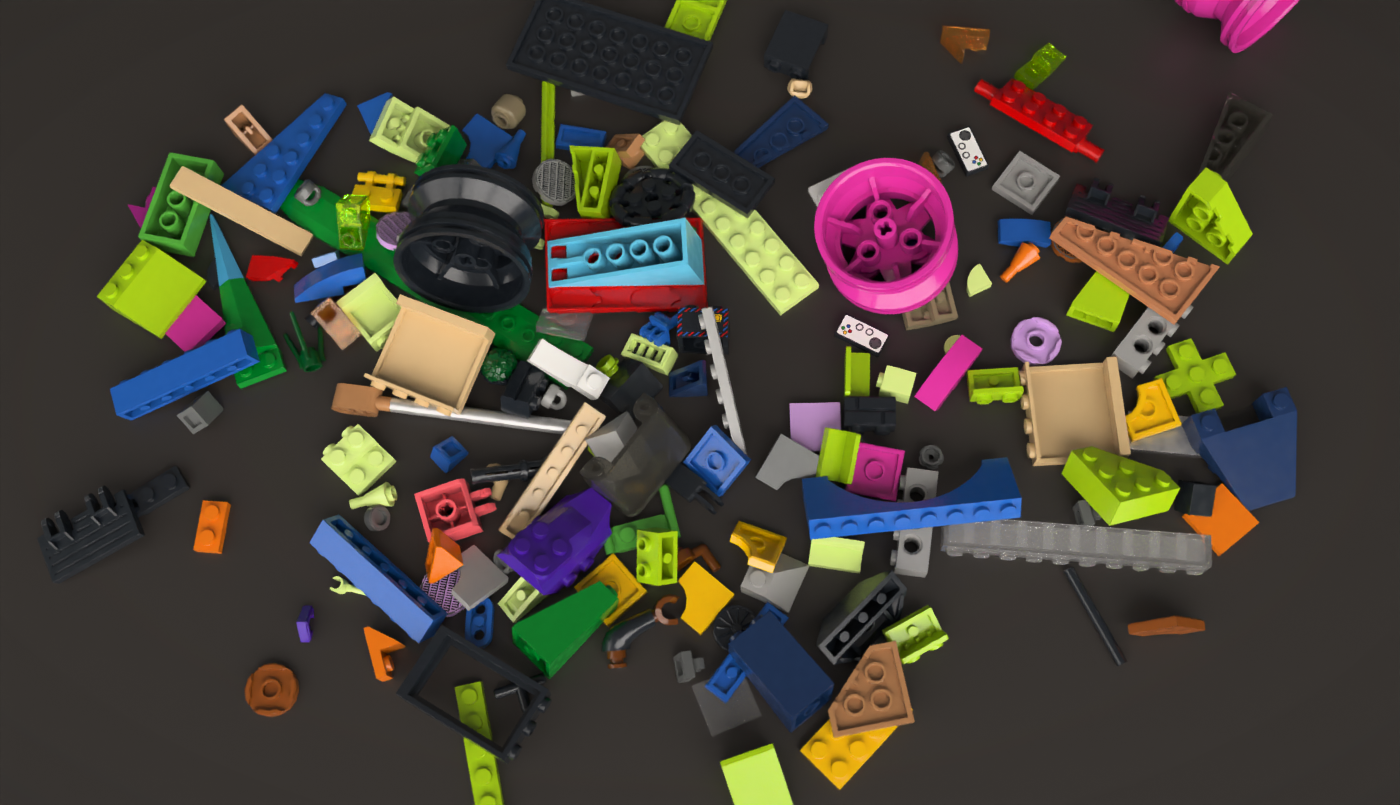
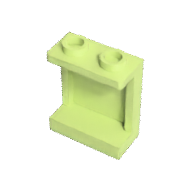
[336,273,401,352]

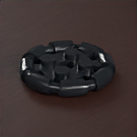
[609,168,695,227]

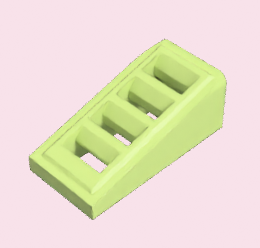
[621,333,678,376]

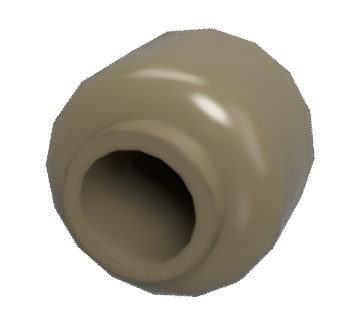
[491,94,526,129]

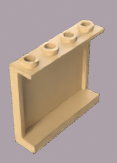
[364,294,495,417]
[1019,357,1131,466]

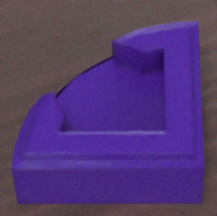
[296,605,314,642]

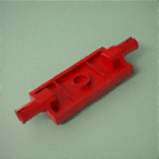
[974,78,1105,163]

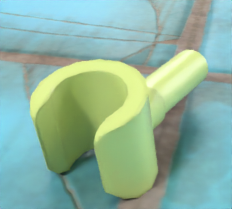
[330,576,365,595]

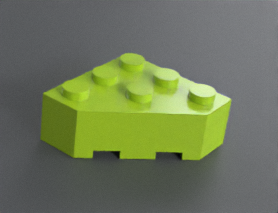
[1168,168,1253,265]
[1061,446,1180,526]

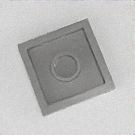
[992,151,1060,215]

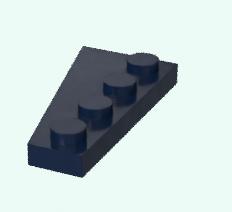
[733,96,829,168]

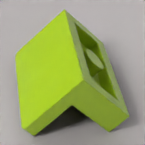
[844,346,870,396]
[816,427,861,485]

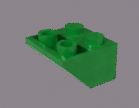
[414,125,467,176]

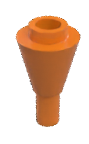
[1000,242,1040,283]

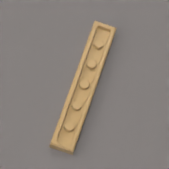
[170,166,313,257]
[498,402,606,539]

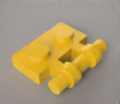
[349,171,406,213]

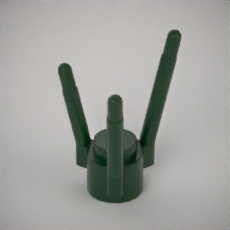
[283,311,326,372]

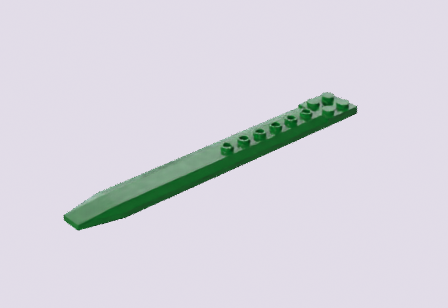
[280,179,594,390]

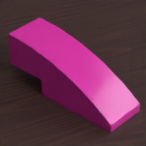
[914,335,983,411]

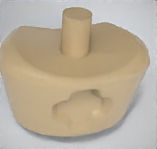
[787,79,812,99]

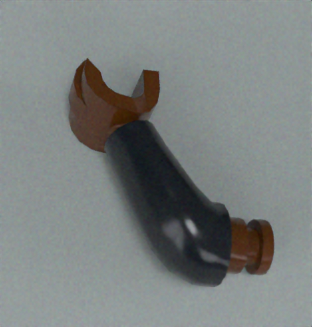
[601,594,680,668]

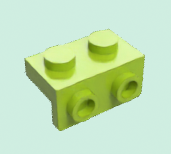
[966,367,1024,404]
[882,605,949,664]

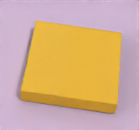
[574,553,648,627]

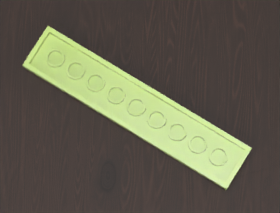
[641,120,819,316]

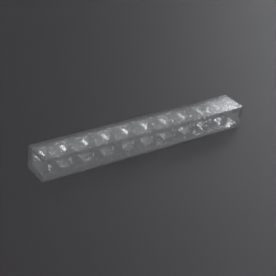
[940,519,1212,575]

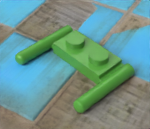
[604,484,681,556]

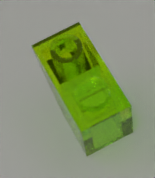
[336,194,371,251]

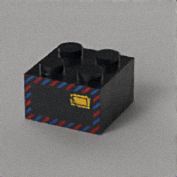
[677,305,730,355]

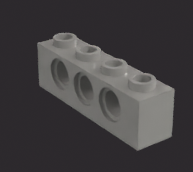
[1111,305,1193,379]
[890,467,939,578]

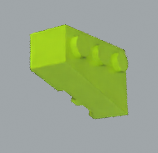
[570,146,622,219]

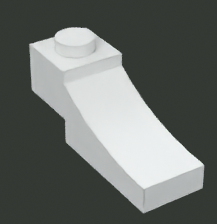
[527,339,610,400]

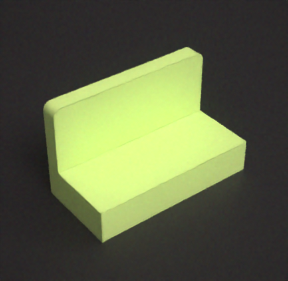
[808,537,865,574]

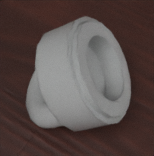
[541,383,567,410]

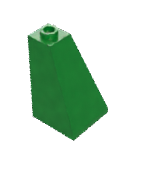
[512,581,619,679]

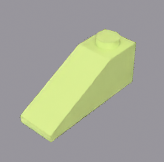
[498,577,550,623]

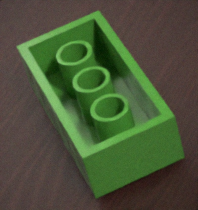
[138,152,224,257]

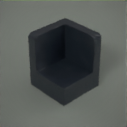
[1174,480,1216,517]

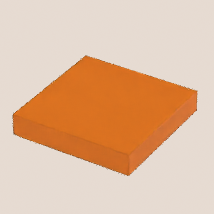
[1182,483,1260,556]

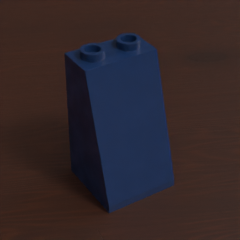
[729,611,834,733]

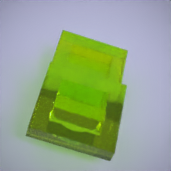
[1014,43,1066,90]

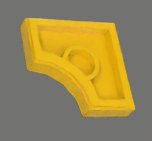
[1125,378,1182,443]
[730,521,787,573]
[678,562,735,635]

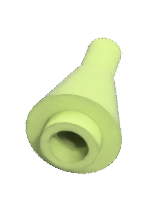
[349,482,397,509]

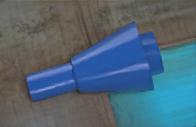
[495,129,526,169]

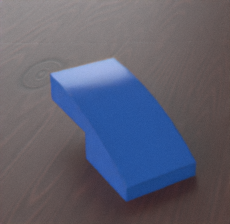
[998,219,1051,248]

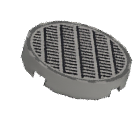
[532,159,576,206]

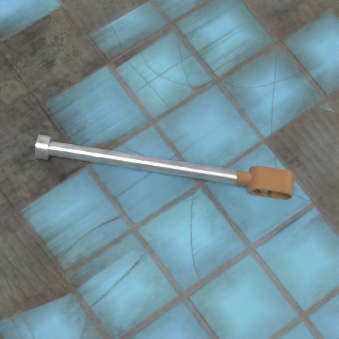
[331,383,599,434]

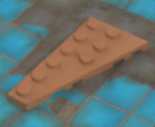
[1050,217,1220,325]

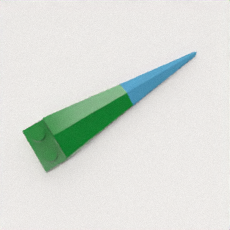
[210,213,287,389]

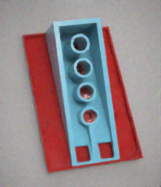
[544,218,708,314]

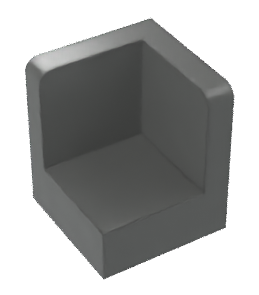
[177,391,224,434]

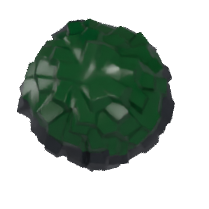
[480,348,520,386]

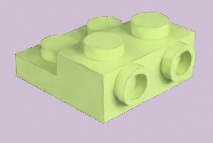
[321,424,396,497]

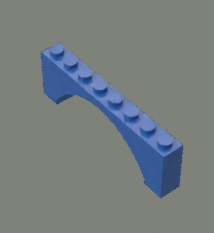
[802,457,1022,540]

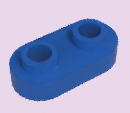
[465,598,494,649]

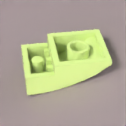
[369,96,450,163]

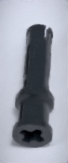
[470,456,547,485]

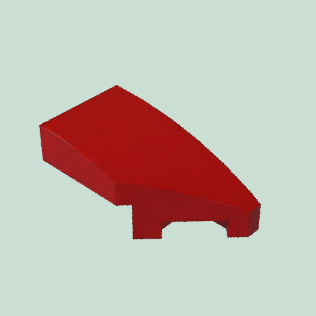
[246,255,298,282]

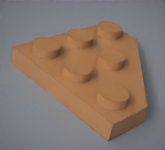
[828,641,915,739]

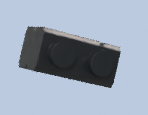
[501,360,550,419]
[843,396,896,436]

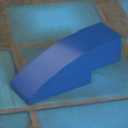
[294,253,367,303]

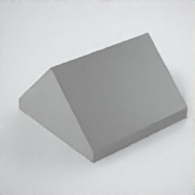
[585,411,651,481]

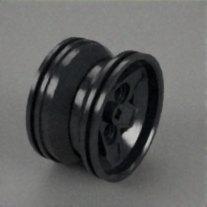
[393,164,544,313]

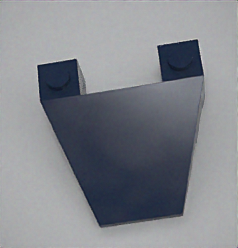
[1182,387,1297,511]

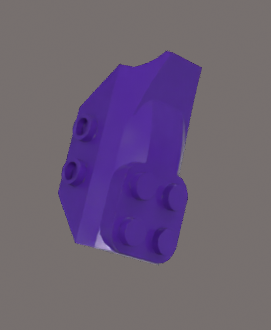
[496,487,612,595]

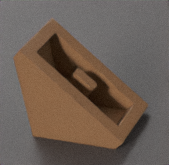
[223,104,272,155]

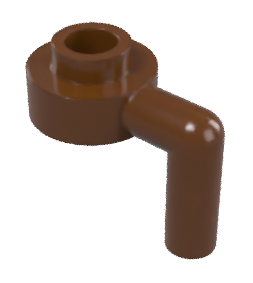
[677,544,721,573]

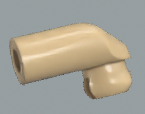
[486,463,508,501]

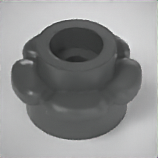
[919,445,944,470]

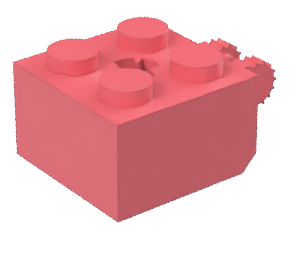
[414,478,496,543]

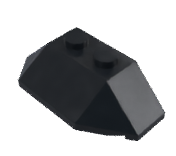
[816,570,907,665]

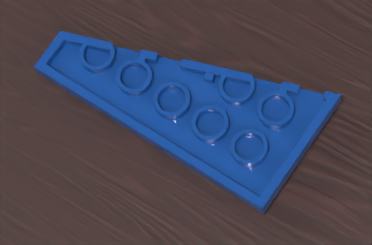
[221,93,347,214]

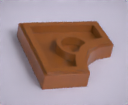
[1128,615,1205,636]

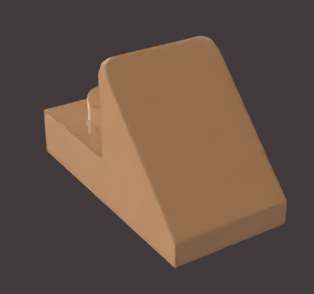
[606,133,645,170]

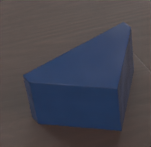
[669,360,708,397]

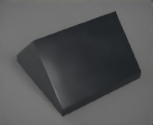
[599,357,664,421]

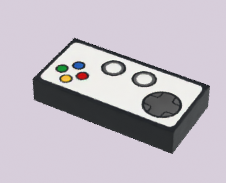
[947,126,989,177]
[834,313,890,357]

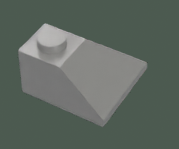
[741,553,810,613]

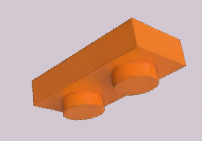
[193,500,231,554]

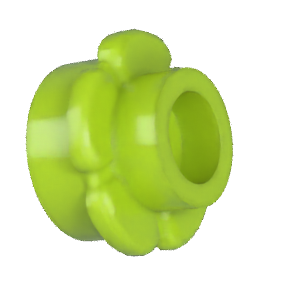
[596,354,619,377]

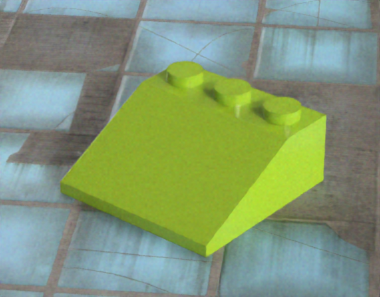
[96,240,207,339]

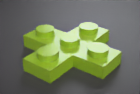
[1153,338,1236,414]

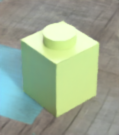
[876,365,916,404]

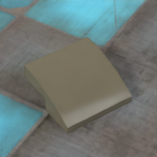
[902,282,958,330]

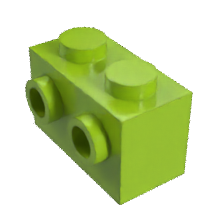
[636,527,678,586]

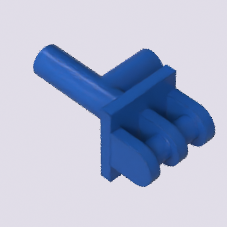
[639,311,678,347]

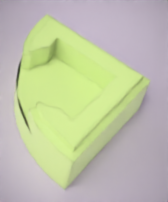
[966,264,992,297]

